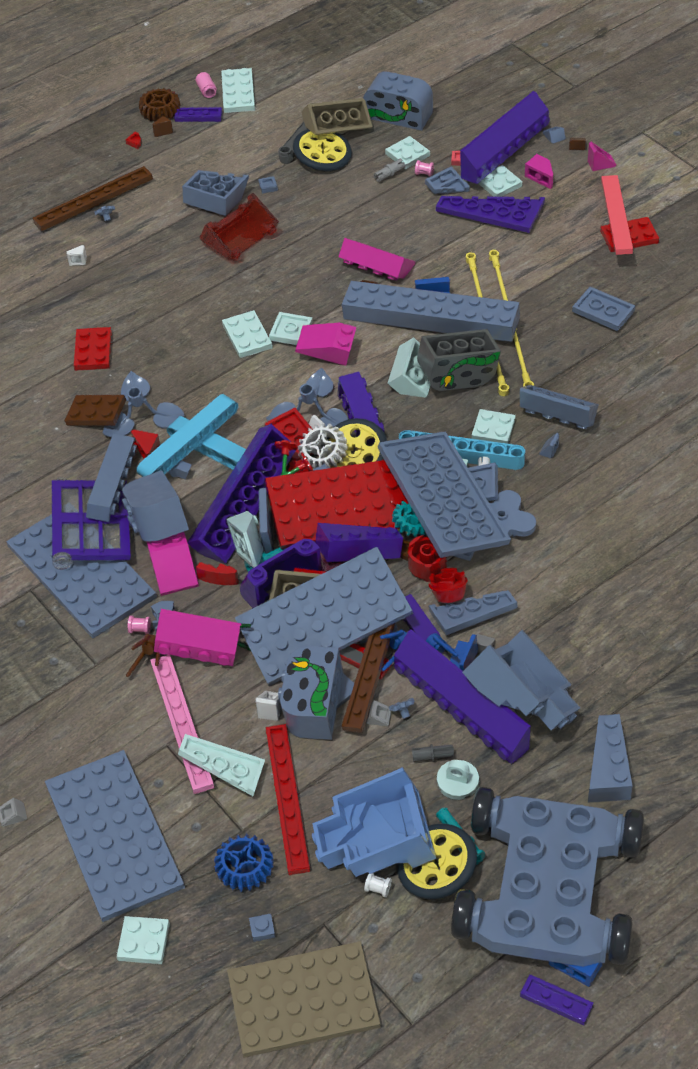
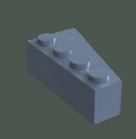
[588,714,632,803]

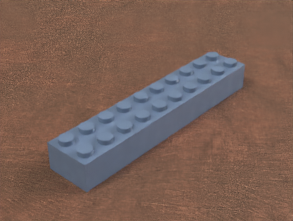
[342,281,520,342]

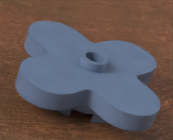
[489,490,536,548]

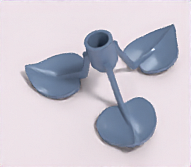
[266,368,348,427]
[103,371,185,438]

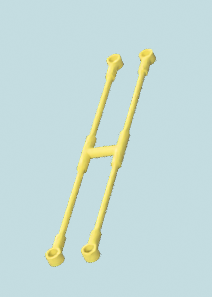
[466,250,534,396]

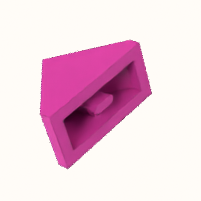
[587,141,616,171]

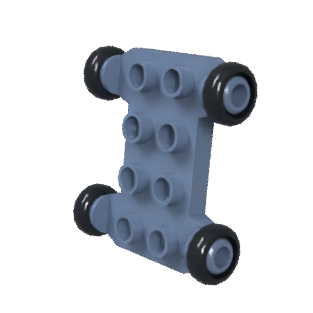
[451,787,644,967]

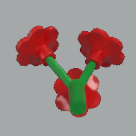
[275,440,313,476]

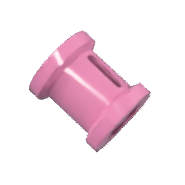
[415,160,434,177]
[128,615,151,634]

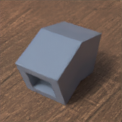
[169,461,191,480]
[151,601,175,619]

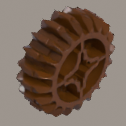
[139,88,181,122]

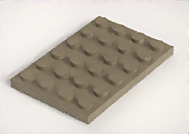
[227,941,381,1058]

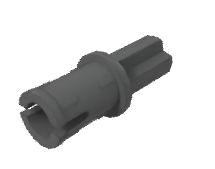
[412,744,454,762]

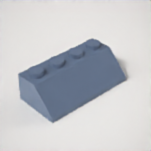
[520,385,599,429]

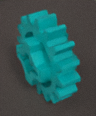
[392,501,425,537]

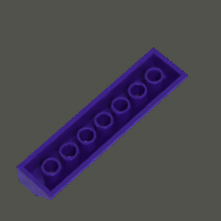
[460,91,550,184]
[187,424,296,564]
[394,630,531,764]

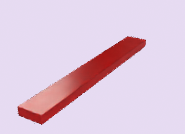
[265,724,310,875]

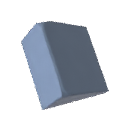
[543,126,566,143]
[539,433,559,458]

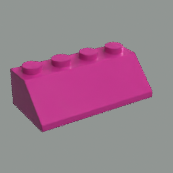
[338,238,416,281]
[154,609,241,666]

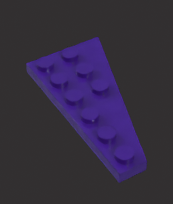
[436,196,545,233]

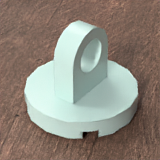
[437,760,479,800]

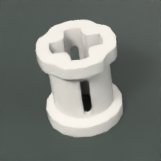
[364,873,392,897]

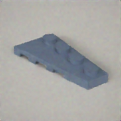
[429,590,518,635]

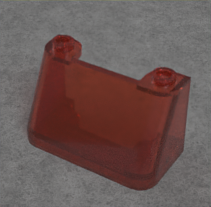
[199,193,279,261]

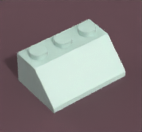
[388,337,430,398]

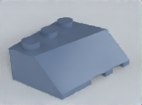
[182,170,249,216]

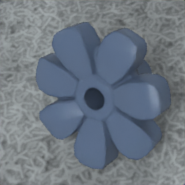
[94,206,115,222]
[389,698,415,719]

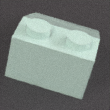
[226,511,264,568]

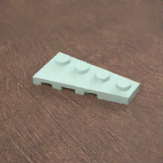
[178,734,265,796]

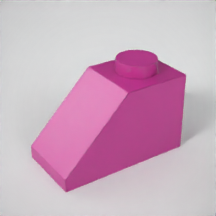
[525,154,553,189]

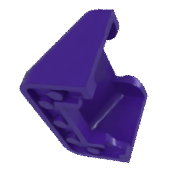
[240,539,322,608]

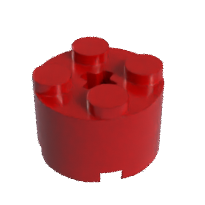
[408,535,447,582]

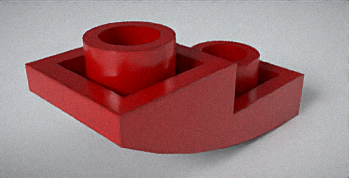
[196,562,239,585]

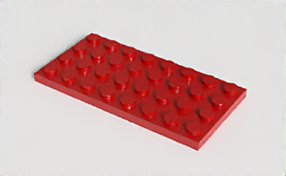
[265,460,408,549]

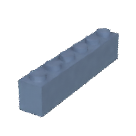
[86,433,137,522]

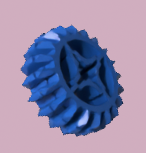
[214,833,274,892]

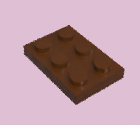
[64,395,126,426]

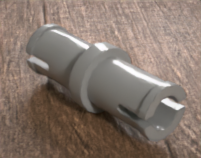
[373,158,405,182]

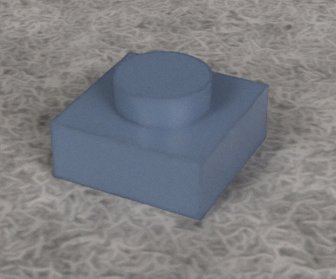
[249,914,275,942]

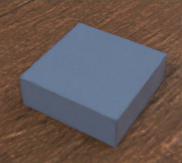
[258,176,278,194]

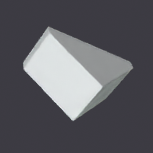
[256,691,281,721]

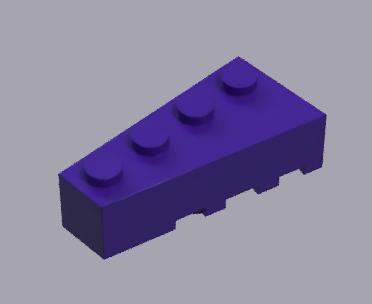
[337,372,385,445]
[315,523,403,562]

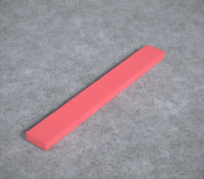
[601,175,633,255]

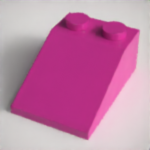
[295,322,356,366]
[146,532,199,596]

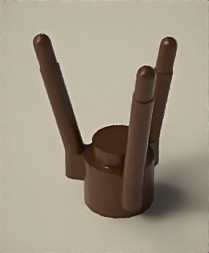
[126,634,161,677]

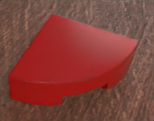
[125,131,142,149]

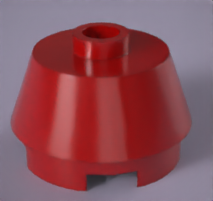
[429,568,468,603]

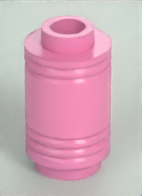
[195,72,217,98]

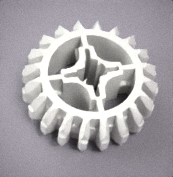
[298,423,348,469]

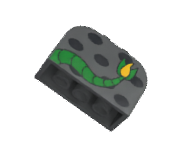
[417,329,501,391]

